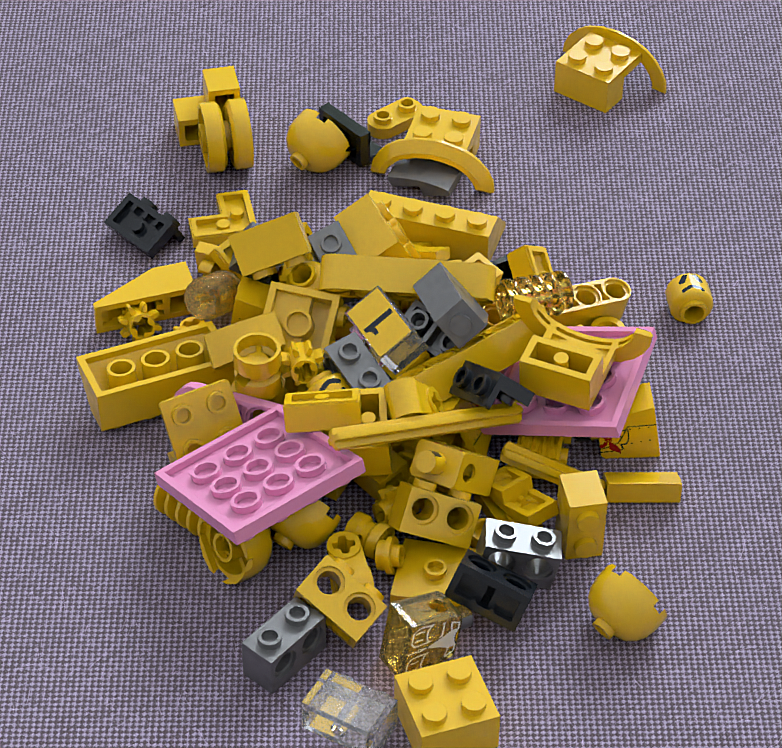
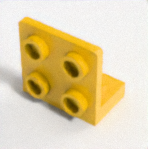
[158,379,243,464]

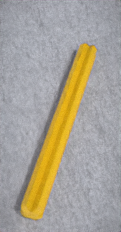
[328,402,524,451]

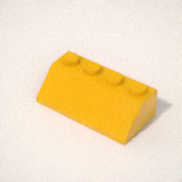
[368,190,506,262]
[76,321,234,431]

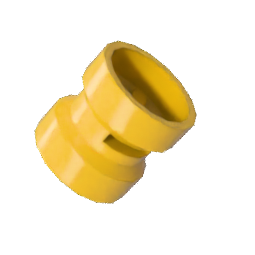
[344,511,395,561]

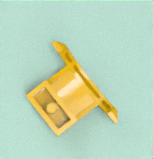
[554,25,666,113]
[371,105,495,193]
[513,295,653,411]

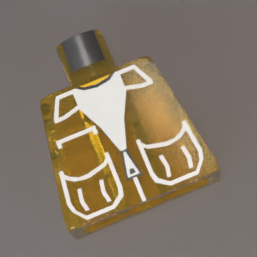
[379,591,473,675]

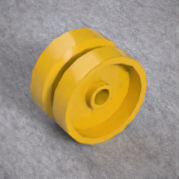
[198,97,254,173]

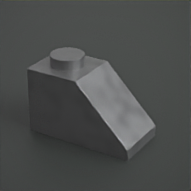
[413,262,489,349]

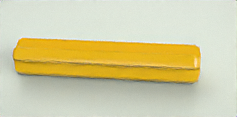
[500,441,606,490]

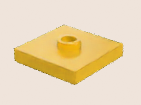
[390,538,476,615]

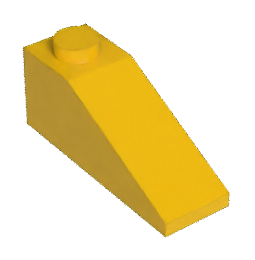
[93,261,198,334]

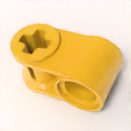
[383,377,444,420]
[327,531,374,604]

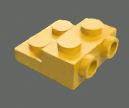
[263,281,348,363]

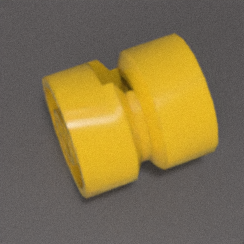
[233,332,282,401]

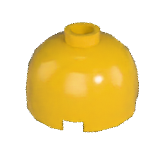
[286,109,350,173]
[269,500,342,551]
[199,519,272,584]
[588,564,667,641]

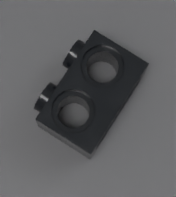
[444,549,538,632]

